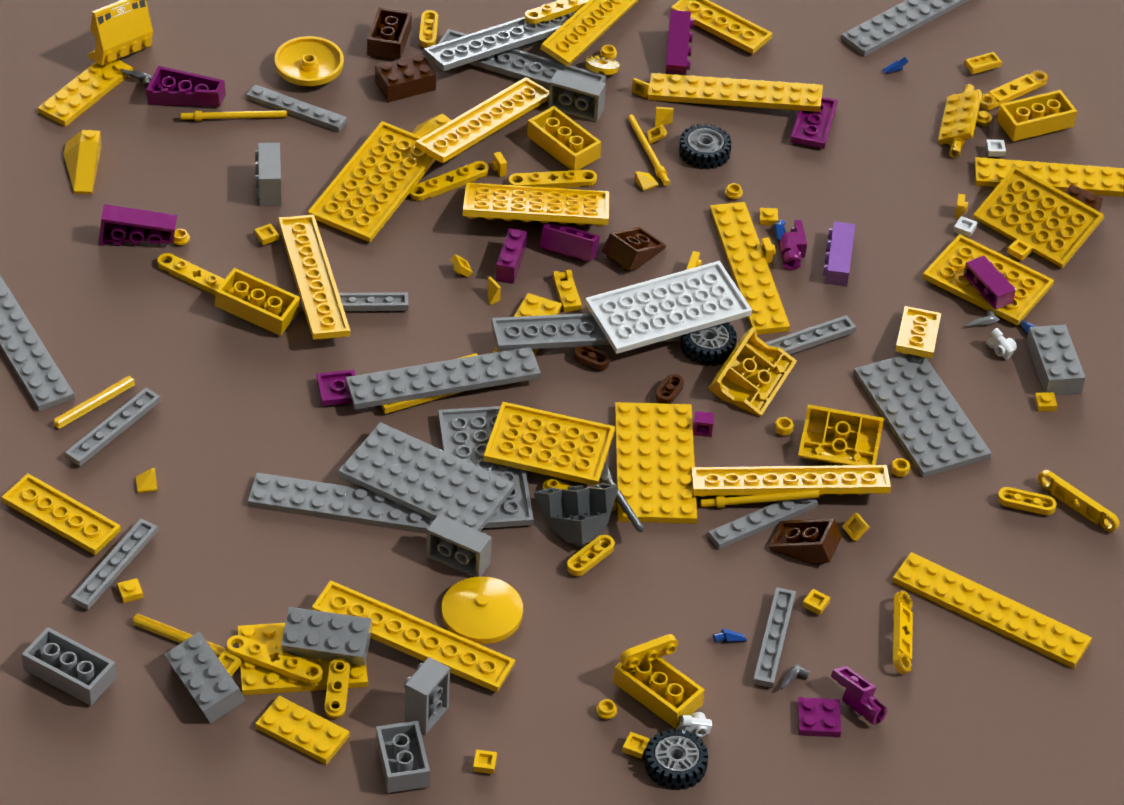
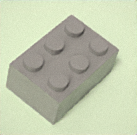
[548,70,606,122]
[255,143,281,206]
[426,514,492,577]
[404,657,450,735]
[376,721,430,793]

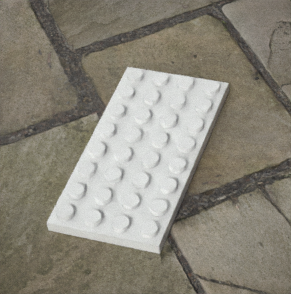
[585,261,752,354]

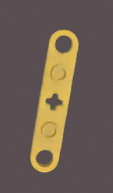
[524,0,589,25]
[979,70,1048,110]
[409,161,489,202]
[508,170,597,188]
[157,253,225,295]
[1037,470,1120,532]
[893,590,913,675]
[227,635,323,685]

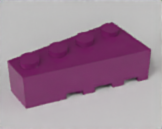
[665,10,694,75]
[146,66,226,107]
[98,204,177,246]

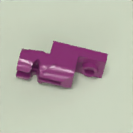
[779,220,807,271]
[831,665,887,725]

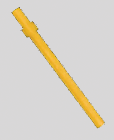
[181,111,287,121]
[627,115,670,186]
[701,490,819,508]

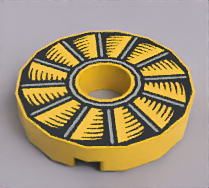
[585,55,620,75]

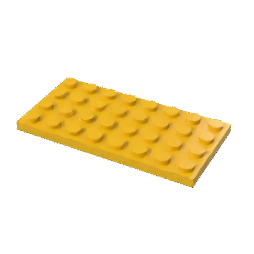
[308,121,436,242]
[463,183,609,227]
[615,402,697,524]

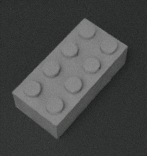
[1026,324,1086,395]
[281,607,373,666]
[22,627,117,706]
[164,631,246,724]

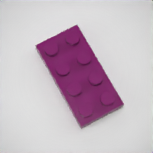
[790,97,838,149]

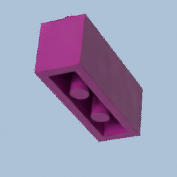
[540,222,600,262]
[496,228,527,284]
[963,256,1016,310]

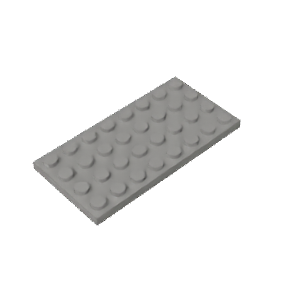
[854,354,992,478]
[438,406,534,528]
[339,422,515,532]

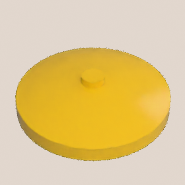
[275,36,344,86]
[441,576,523,644]

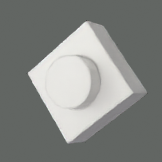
[986,140,1006,157]
[953,216,977,238]

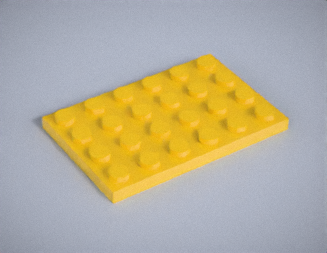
[973,165,1104,269]
[922,234,1054,326]
[483,402,615,486]
[238,623,368,696]

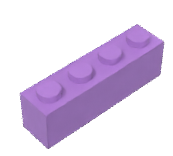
[823,221,855,286]

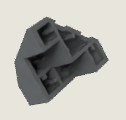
[534,484,618,547]

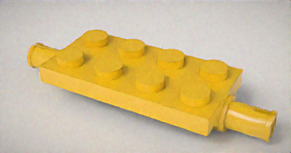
[938,84,982,158]

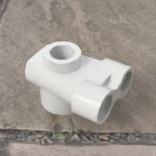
[985,328,1017,360]
[676,712,712,737]

